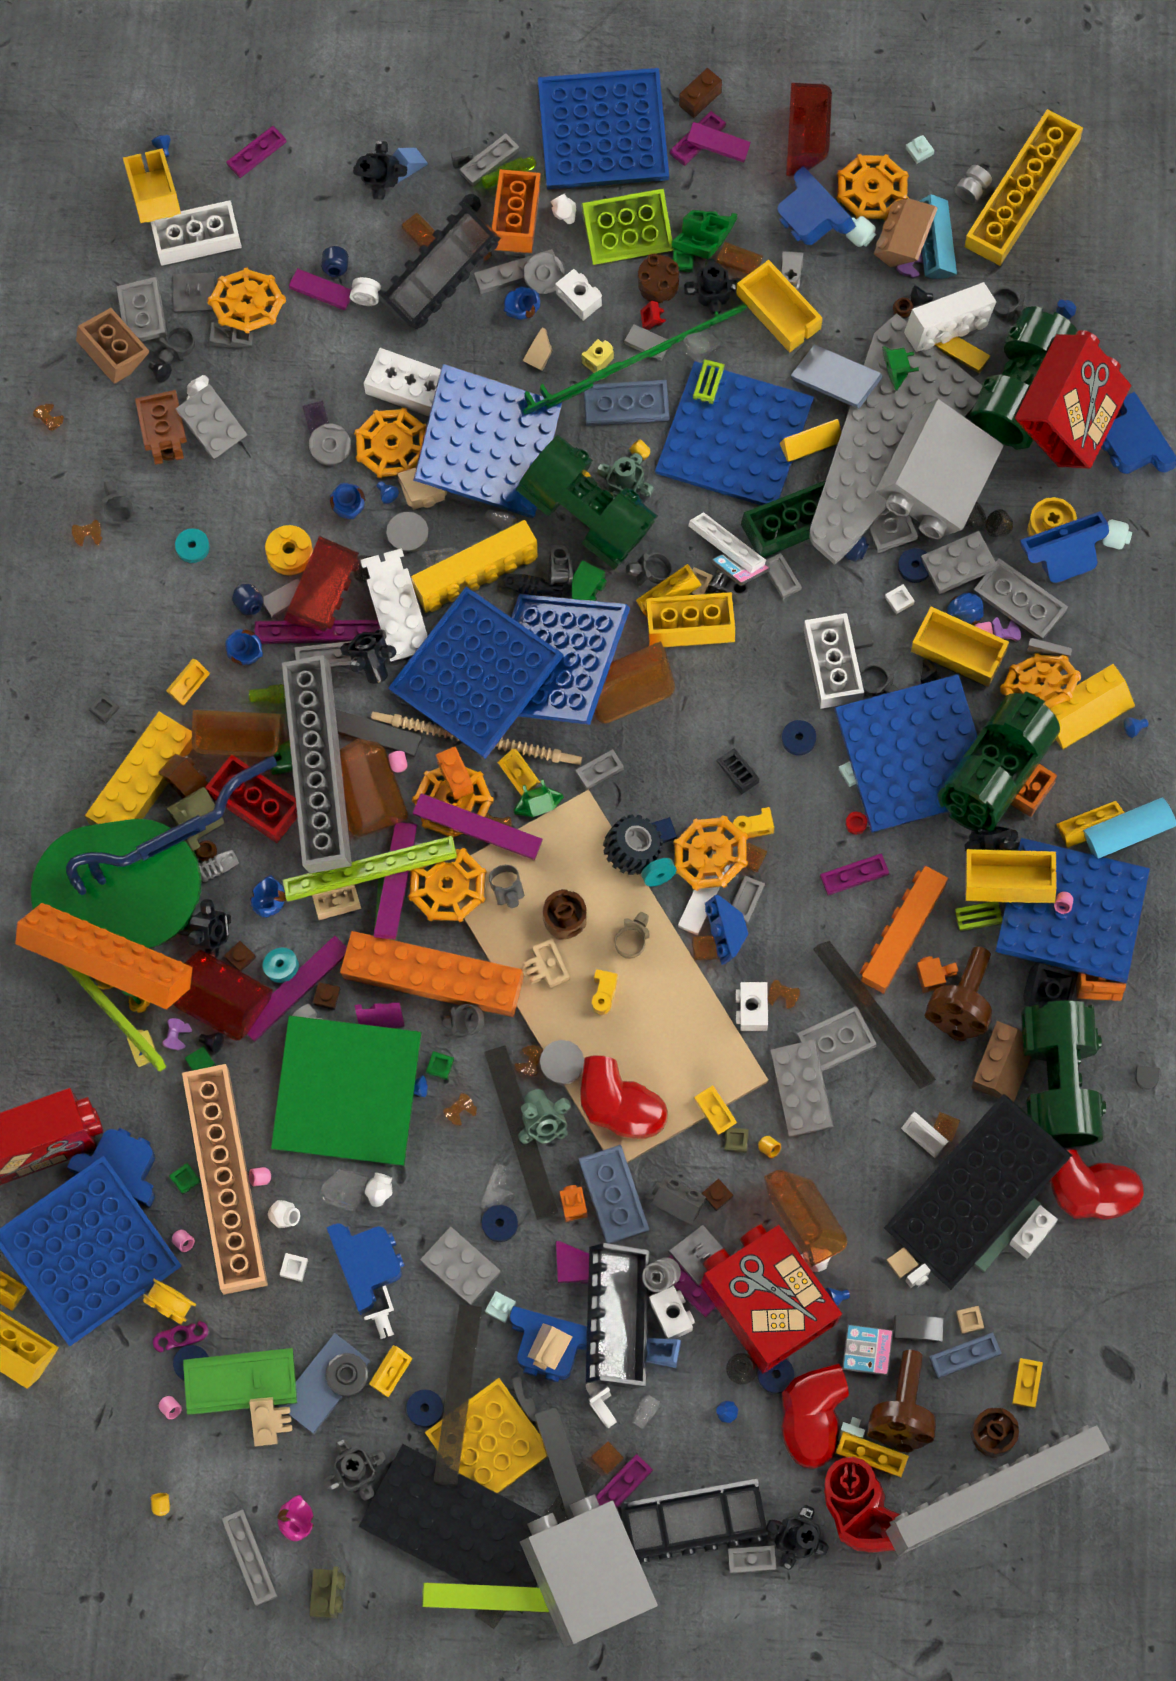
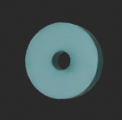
[175,528,210,563]
[641,858,677,887]
[263,947,299,983]

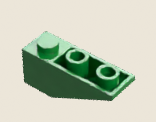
[572,560,607,601]

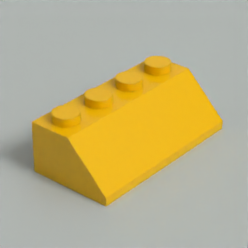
[646,592,735,648]
[1050,664,1135,749]
[0,1311,59,1389]

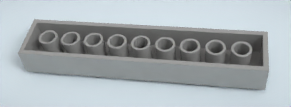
[282,655,352,874]
[886,1425,1110,1557]

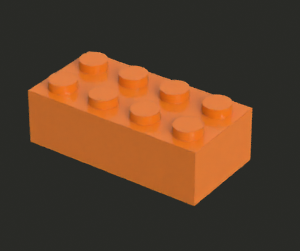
[492,169,541,253]

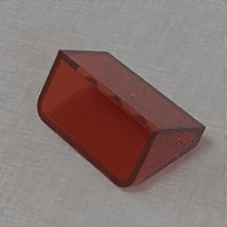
[786,83,832,176]
[284,536,360,632]
[173,950,273,1041]

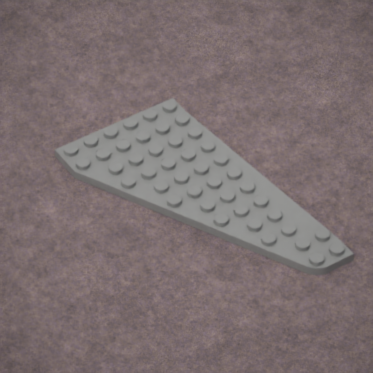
[809,313,982,565]

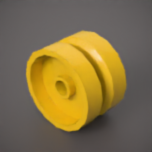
[1027,497,1077,537]

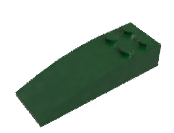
[741,480,826,558]

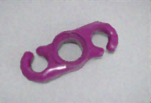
[152,1321,209,1352]

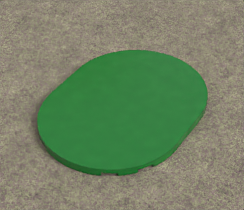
[31,819,201,949]

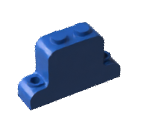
[778,166,856,245]
[1101,391,1176,474]
[1020,511,1109,583]
[67,1128,155,1208]
[326,1223,405,1315]
[510,1306,601,1382]

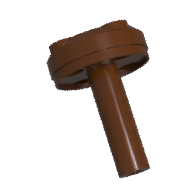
[925,946,992,1041]
[867,1350,936,1453]

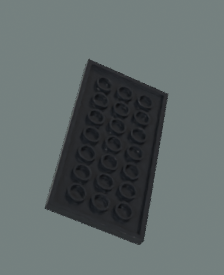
[884,1094,1073,1290]
[359,1444,541,1614]

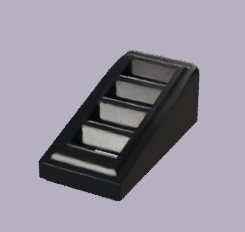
[717,748,759,795]

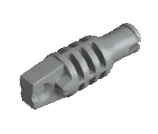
[199,850,239,882]

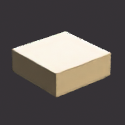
[886,1247,918,1279]
[956,1306,984,1334]

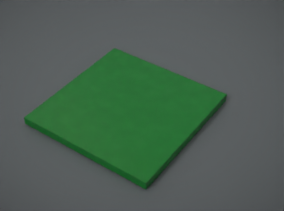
[271,1015,422,1166]

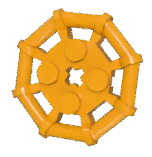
[836,153,909,221]
[208,267,286,333]
[354,407,427,479]
[1000,653,1081,709]
[412,767,494,839]
[673,815,748,891]
[408,848,487,922]

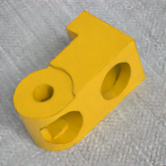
[733,807,774,838]
[592,969,618,1015]

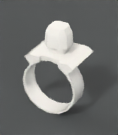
[586,1383,616,1428]

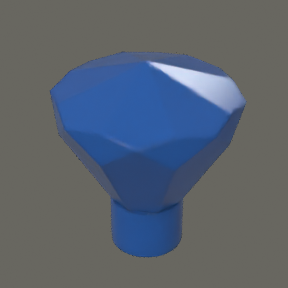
[151,135,171,158]
[1056,300,1076,319]
[377,481,399,504]
[1123,717,1148,738]
[414,1076,428,1097]
[825,1287,850,1306]
[716,1401,738,1423]

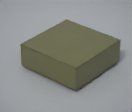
[724,1128,749,1153]

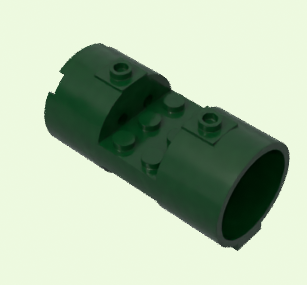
[969,306,1077,450]
[516,435,658,570]
[938,691,1060,833]
[1021,1001,1106,1148]

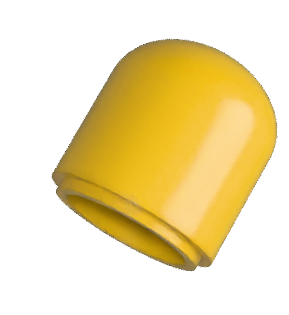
[629,439,650,461]
[758,1136,781,1158]
[150,1493,170,1516]

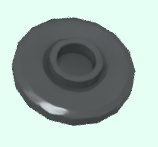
[326,1353,368,1396]

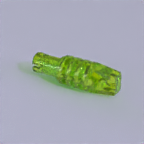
[481,156,536,189]
[249,684,286,704]

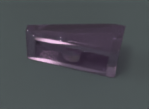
[302,400,329,436]

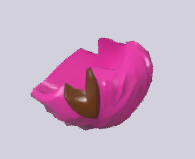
[277,1495,314,1541]

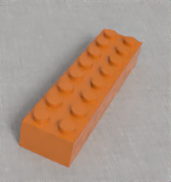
[15,903,192,1010]
[340,931,524,1018]

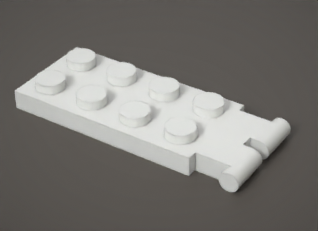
[361,548,428,662]

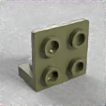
[167,787,224,851]
[309,1566,346,1619]

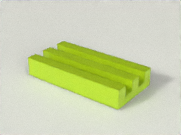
[693,359,725,404]
[955,902,1002,932]

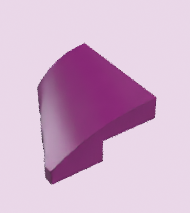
[354,1003,405,1029]
[556,1241,603,1284]

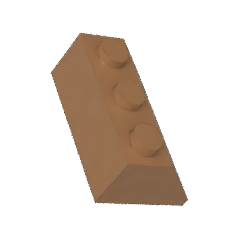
[874,198,938,267]
[76,308,149,384]
[971,1021,1031,1102]

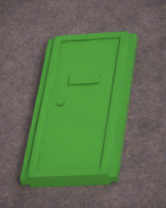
[183,1348,297,1415]

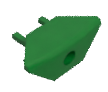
[882,346,919,391]
[513,779,564,817]

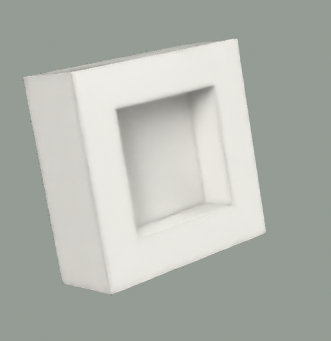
[885,584,915,614]
[280,1253,308,1282]
[906,1263,930,1288]

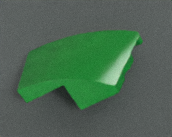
[672,210,738,259]

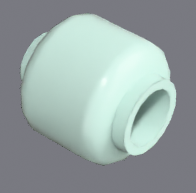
[846,216,877,247]
[1102,519,1132,549]

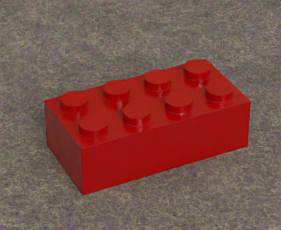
[205,754,298,843]

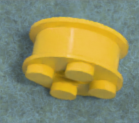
[265,525,313,576]
[143,1278,196,1324]

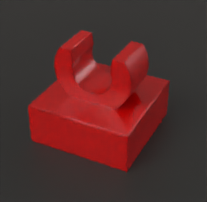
[640,301,666,330]

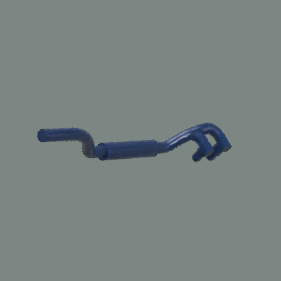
[66,756,277,895]

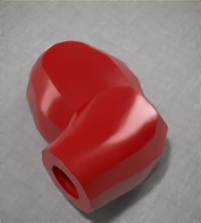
[580,1055,668,1139]
[1050,1149,1144,1220]
[781,1364,849,1469]
[824,1457,901,1552]

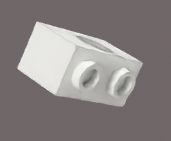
[555,269,602,321]
[736,982,768,1031]
[1010,1205,1058,1259]
[649,1286,695,1339]

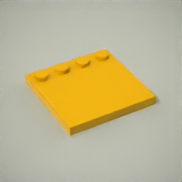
[425,1378,547,1494]

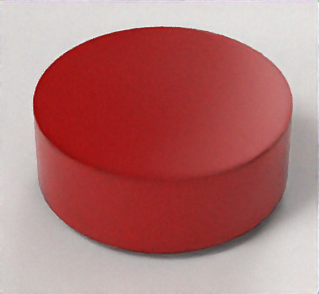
[845,811,868,834]

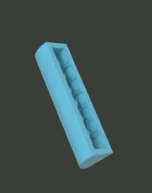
[919,194,957,279]
[1083,797,1176,859]

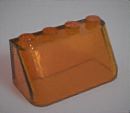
[594,641,675,723]
[192,710,285,757]
[340,738,408,836]
[764,1170,847,1267]

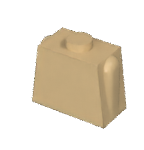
[397,468,447,510]
[527,1323,572,1370]

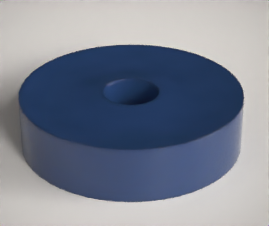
[898,548,929,583]
[782,720,816,755]
[482,1205,518,1242]
[173,1345,209,1381]
[758,1359,794,1394]
[406,1389,444,1428]

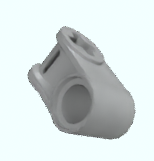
[781,251,804,290]

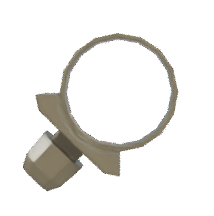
[615,912,649,958]

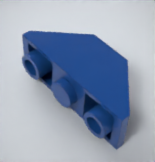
[705,895,748,965]

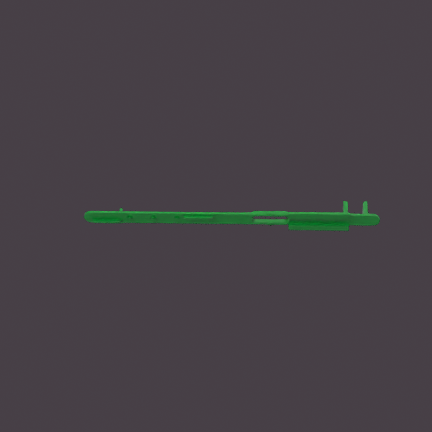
[523,304,747,415]

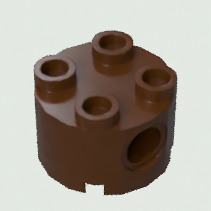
[638,254,679,303]
[543,889,587,940]
[970,1408,1019,1458]

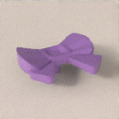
[896,254,923,278]
[991,617,1021,642]
[162,1018,192,1050]

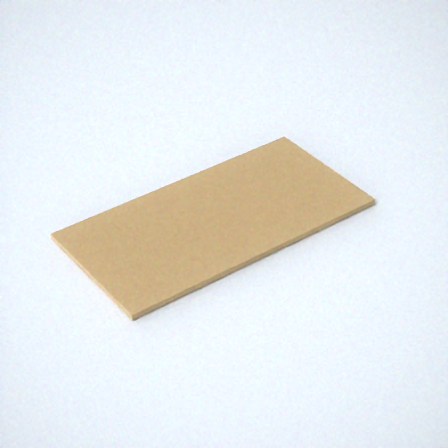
[442,789,769,1163]

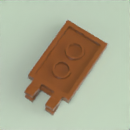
[135,390,187,465]

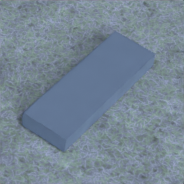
[929,1333,1002,1379]

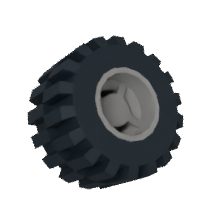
[603,814,663,875]

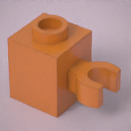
[916,956,958,993]
[560,1185,588,1222]

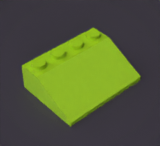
[581,188,674,265]

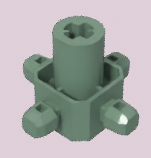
[597,453,654,499]
[518,1089,571,1144]

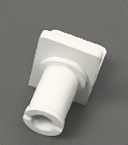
[364,1285,394,1339]

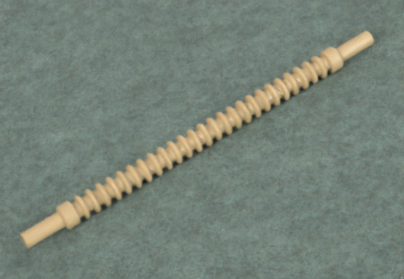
[371,711,582,766]

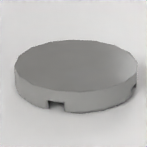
[523,252,564,294]
[309,424,351,466]
[386,512,429,553]
[540,1040,584,1085]

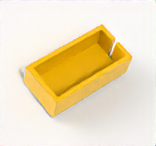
[123,148,181,223]
[736,260,822,353]
[911,607,1009,687]
[966,849,1057,903]

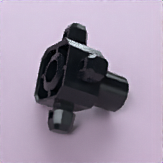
[353,141,407,200]
[684,258,742,315]
[340,629,396,684]
[964,826,1018,853]
[178,899,231,960]
[766,1505,829,1570]

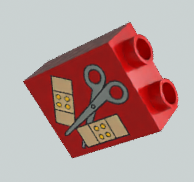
[1015,330,1131,469]
[0,1088,104,1185]
[700,1224,842,1374]

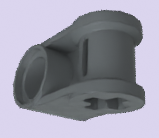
[548,545,573,585]
[708,568,750,604]

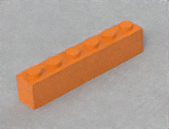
[860,866,948,994]

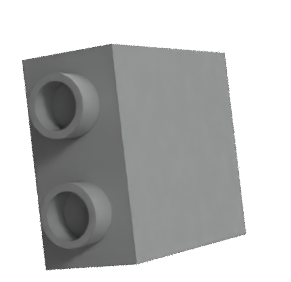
[875,399,1004,539]
[520,1494,658,1647]

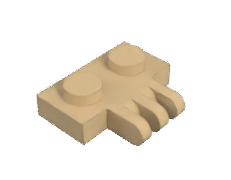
[523,939,570,988]
[250,1397,293,1446]

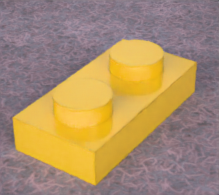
[166,659,210,706]
[497,749,541,796]
[694,1085,737,1135]
[369,1345,413,1397]
[1012,1358,1043,1409]

